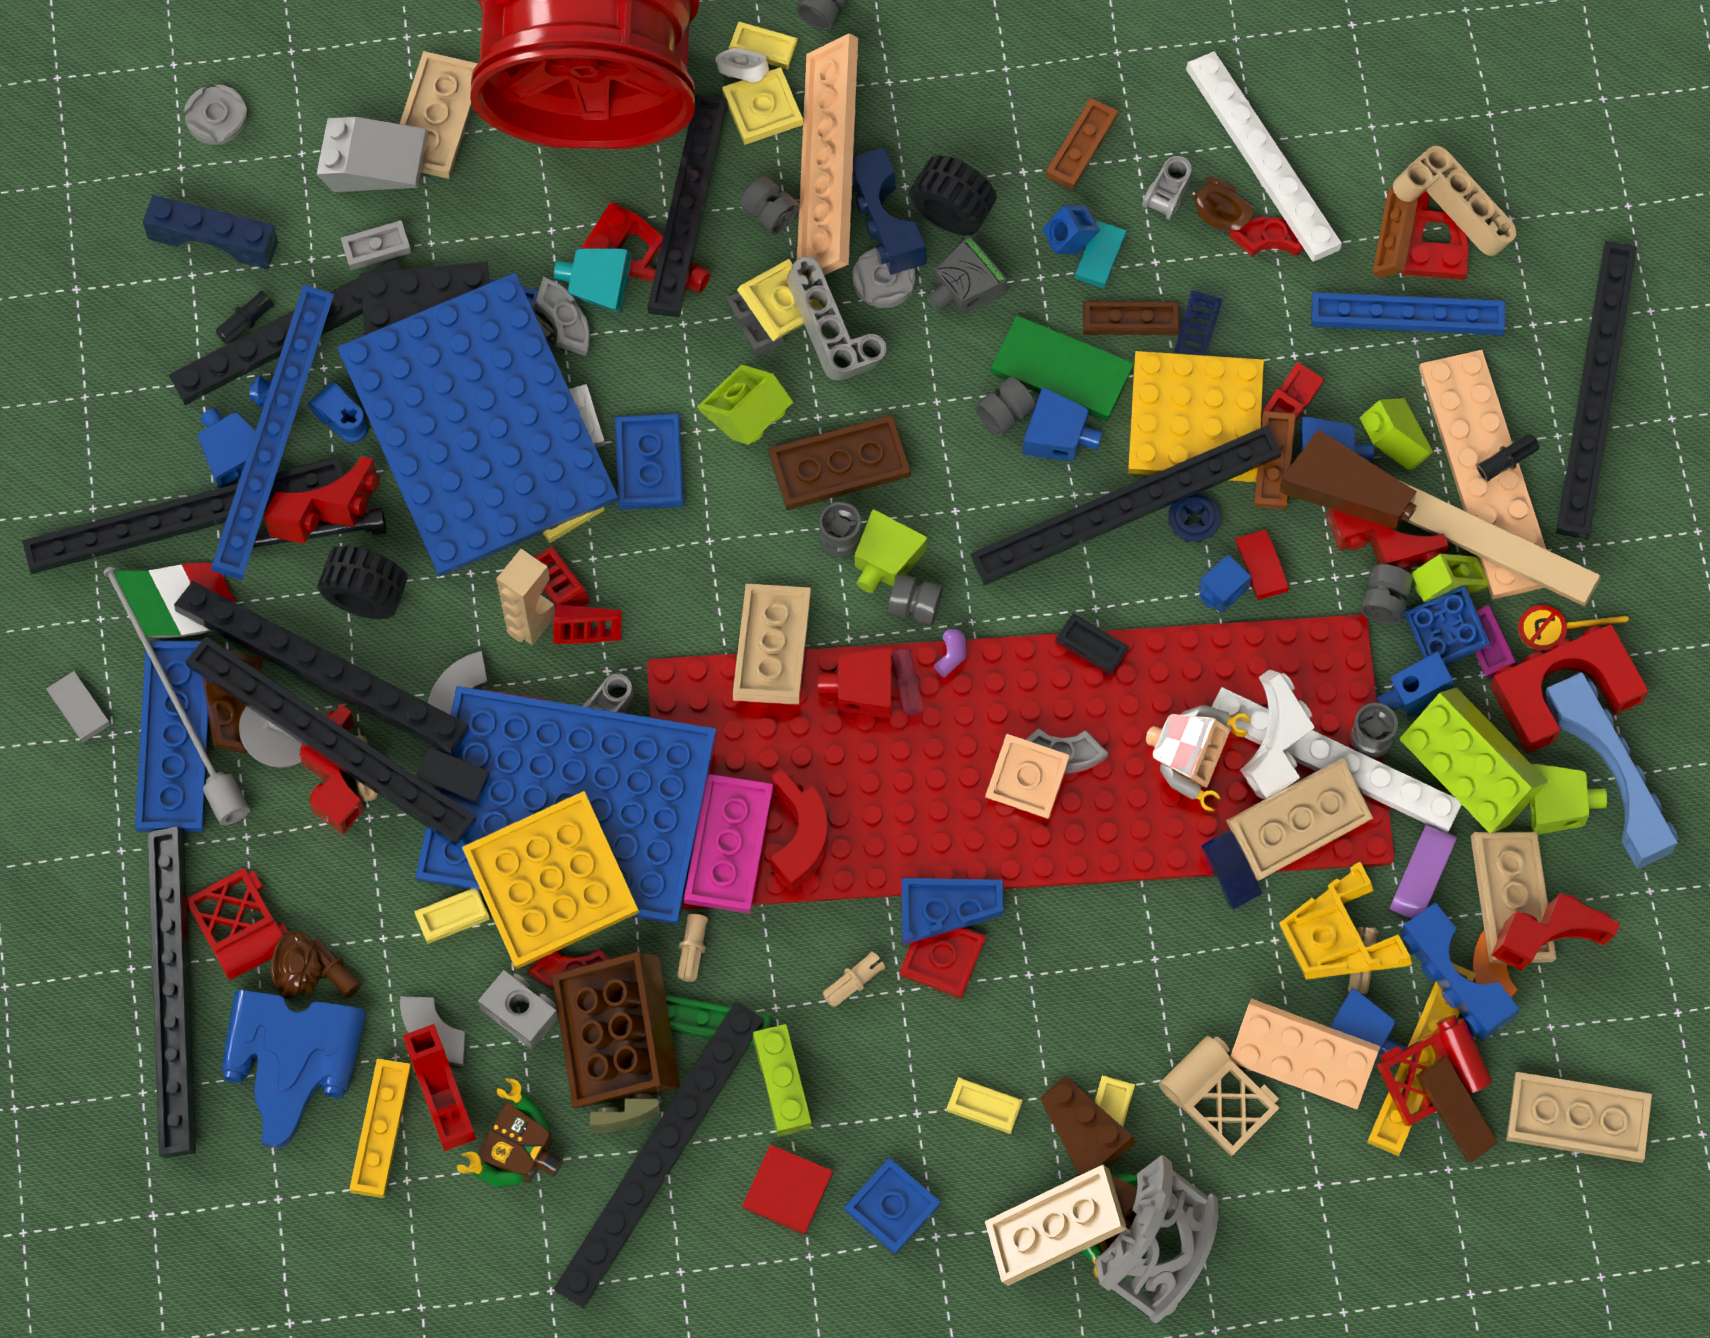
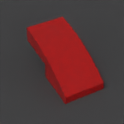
[1261,362,1325,423]
[1235,530,1289,600]

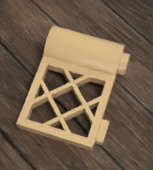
[1159,1036,1279,1157]

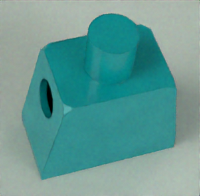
[554,249,633,314]

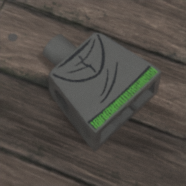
[927,236,1007,314]

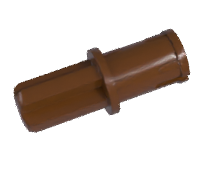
[312,938,362,998]

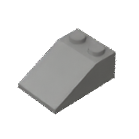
[317,117,428,192]

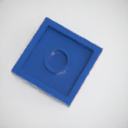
[844,1158,941,1256]

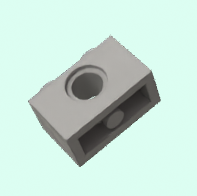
[478,970,558,1051]

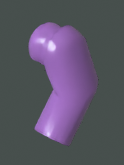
[934,628,966,677]

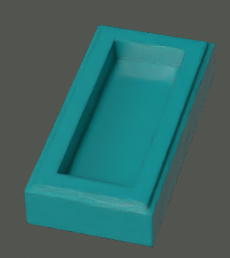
[1075,221,1127,289]

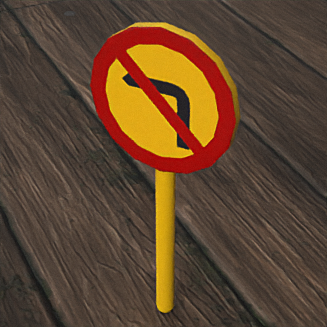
[1518,605,1629,651]

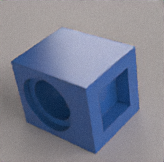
[1042,205,1100,254]
[1198,554,1251,613]

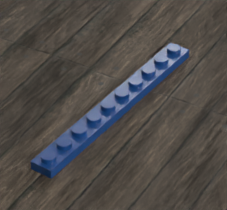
[211,284,334,580]

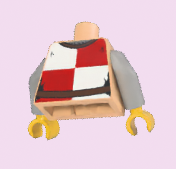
[1146,705,1251,812]

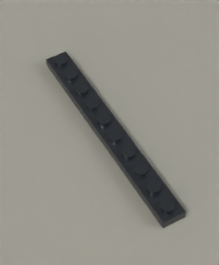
[1556,241,1637,539]
[970,425,1281,586]
[22,457,344,574]
[174,581,469,755]
[186,637,476,846]
[148,826,196,1159]
[554,1002,764,1309]

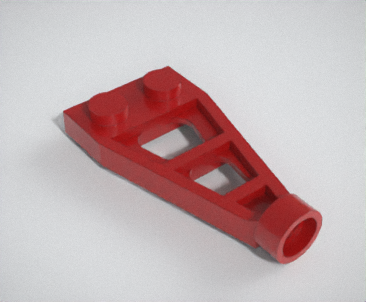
[1402,191,1468,280]
[580,202,711,294]

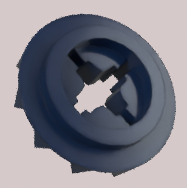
[1169,493,1221,543]

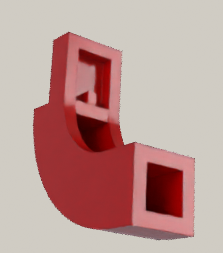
[770,769,828,893]
[402,1024,477,1151]

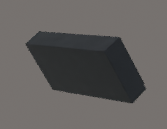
[1055,613,1129,676]
[416,747,491,804]

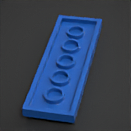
[135,641,209,833]

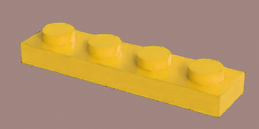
[349,1059,412,1198]

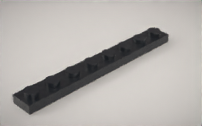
[647,95,728,317]
[169,259,402,405]

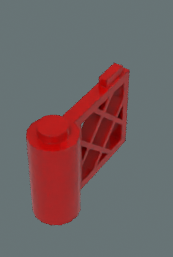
[186,868,288,982]
[1377,1015,1493,1126]

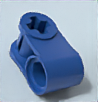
[308,382,368,443]

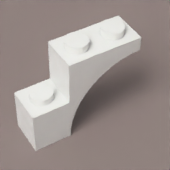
[1240,670,1315,799]

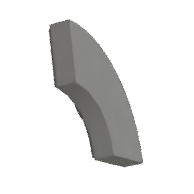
[533,277,590,356]
[428,651,488,714]
[1026,728,1108,774]
[400,996,466,1067]

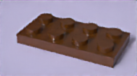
[768,415,911,511]

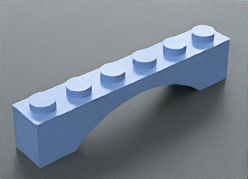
[1543,673,1678,869]

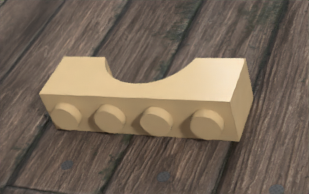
[496,549,555,646]

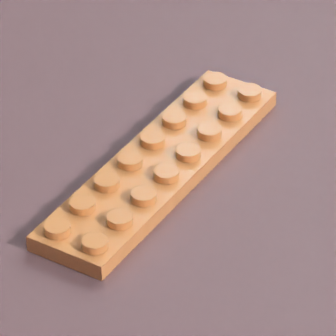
[797,34,858,280]
[1419,350,1547,600]

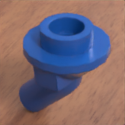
[250,376,272,408]

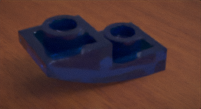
[1201,830,1262,909]

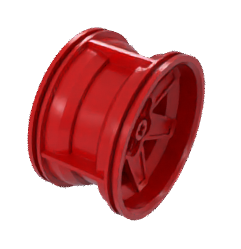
[470,0,699,149]

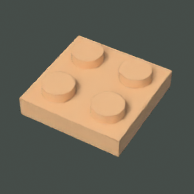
[985,734,1071,819]

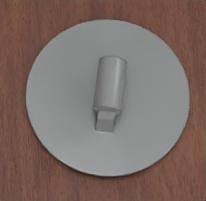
[239,706,302,768]

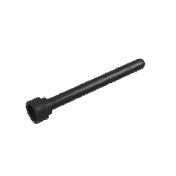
[253,508,386,548]

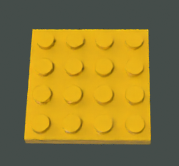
[1128,351,1264,482]
[462,791,640,969]

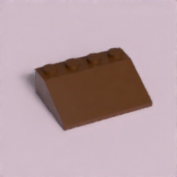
[552,952,680,1108]

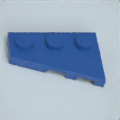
[901,878,1003,945]

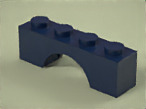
[852,147,927,275]
[143,195,278,270]

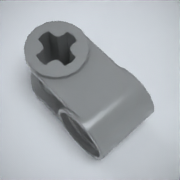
[1142,156,1192,221]
[582,674,634,713]

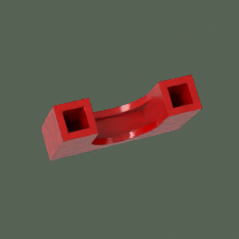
[1490,624,1648,755]

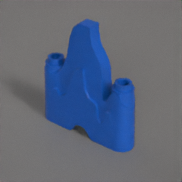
[222,990,367,1149]

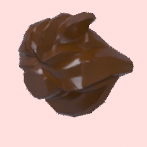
[1192,177,1254,231]
[271,931,322,998]

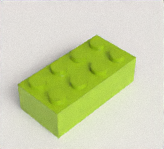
[1399,687,1548,834]

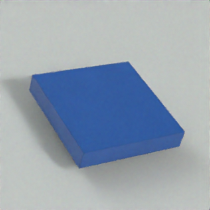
[1404,585,1491,666]

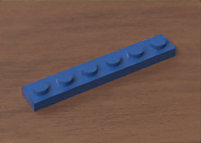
[1311,292,1505,335]

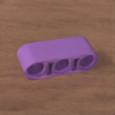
[1389,824,1457,919]

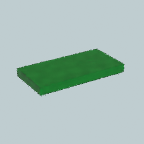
[990,315,1134,421]

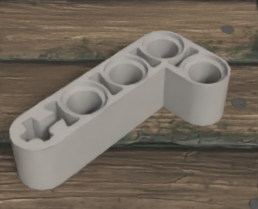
[787,256,887,381]

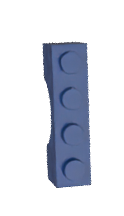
[1400,903,1519,1041]

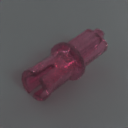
[891,649,923,715]

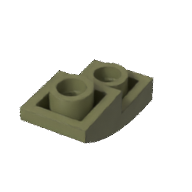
[590,1094,660,1134]

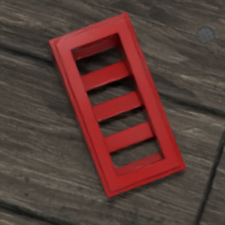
[535,547,590,609]
[553,604,622,645]

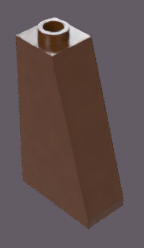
[1279,429,1417,529]

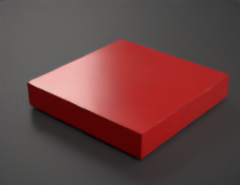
[899,927,986,999]
[742,1144,833,1235]

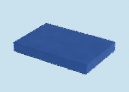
[615,413,684,510]

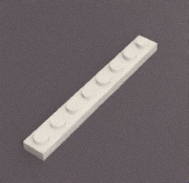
[1186,51,1342,262]
[1212,687,1462,833]

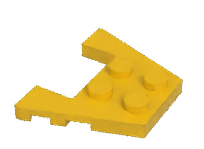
[1279,862,1412,980]

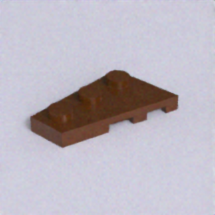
[197,646,263,754]
[1040,1076,1135,1176]

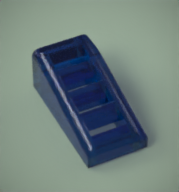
[1174,290,1223,356]

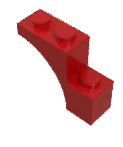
[263,457,380,544]
[1326,508,1448,572]
[299,704,364,835]
[1491,893,1620,971]

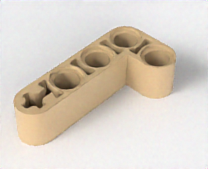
[1393,146,1516,256]

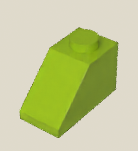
[1359,398,1433,470]
[1411,554,1489,602]

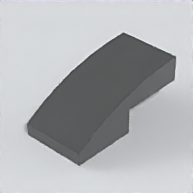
[725,292,784,357]

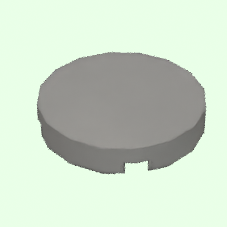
[184,85,248,145]
[852,247,915,308]

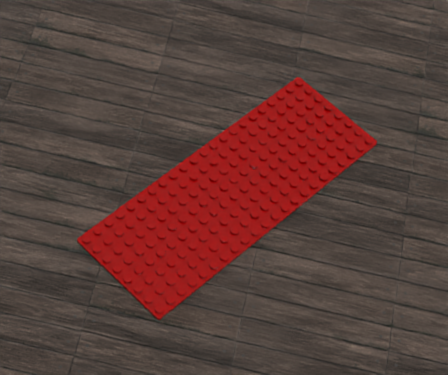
[647,615,1394,910]

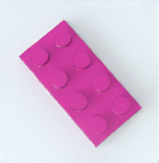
[684,774,774,914]

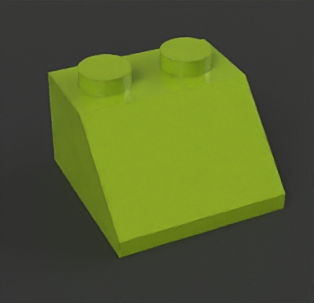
[697,364,793,445]

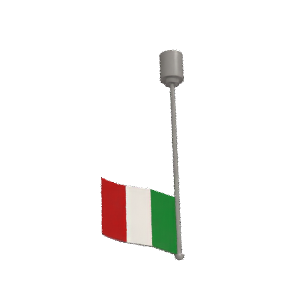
[104,563,250,826]

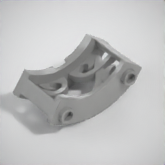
[1095,1155,1219,1323]

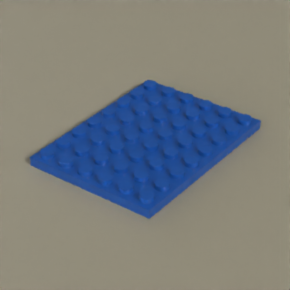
[337,273,618,577]
[415,686,717,925]

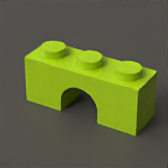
[753,1024,811,1137]

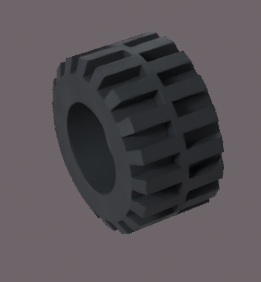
[909,155,997,236]
[317,546,408,619]

